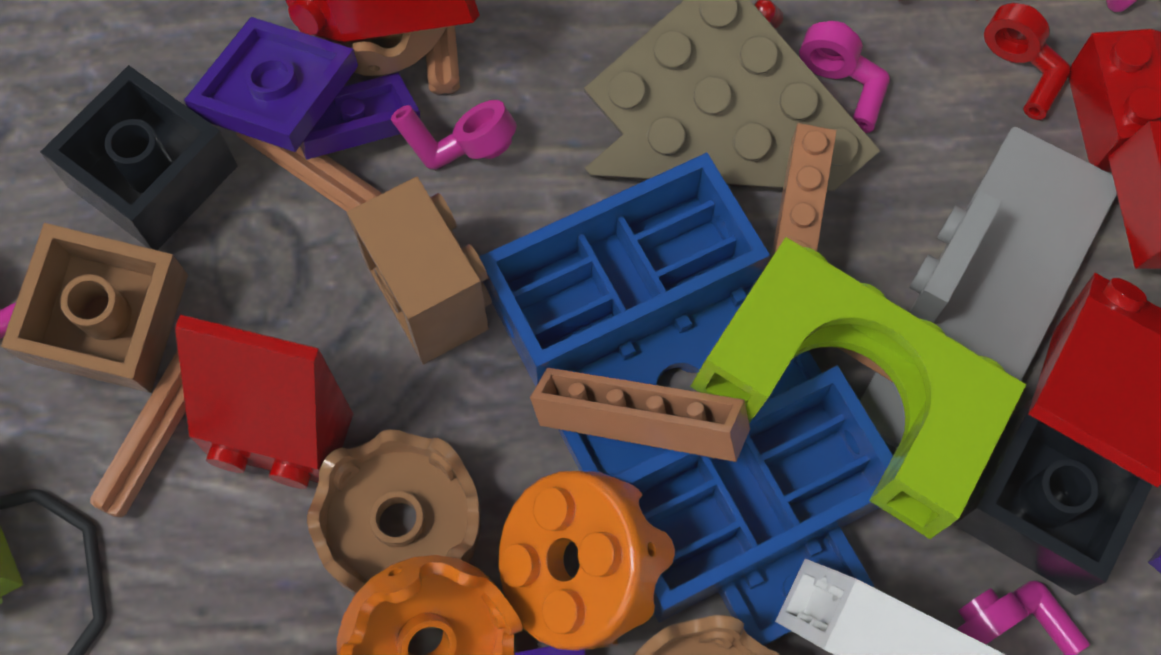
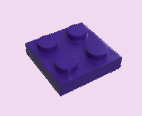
[184,17,358,152]

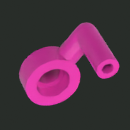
[799,21,890,133]
[391,100,517,170]
[956,581,1091,655]

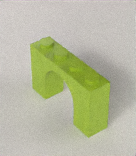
[690,237,1026,539]

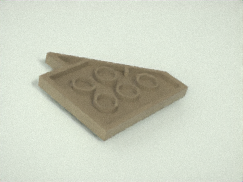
[584,0,880,192]

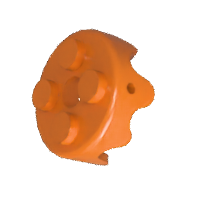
[499,471,675,651]
[337,555,522,655]

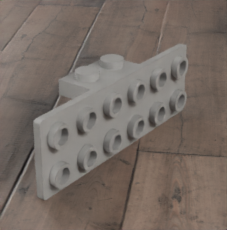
[860,127,1117,448]

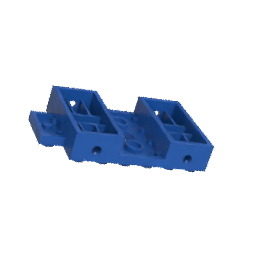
[479,153,893,646]

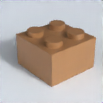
[347,176,492,365]
[1,222,188,393]

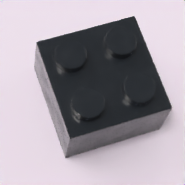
[40,65,238,250]
[954,398,1152,596]

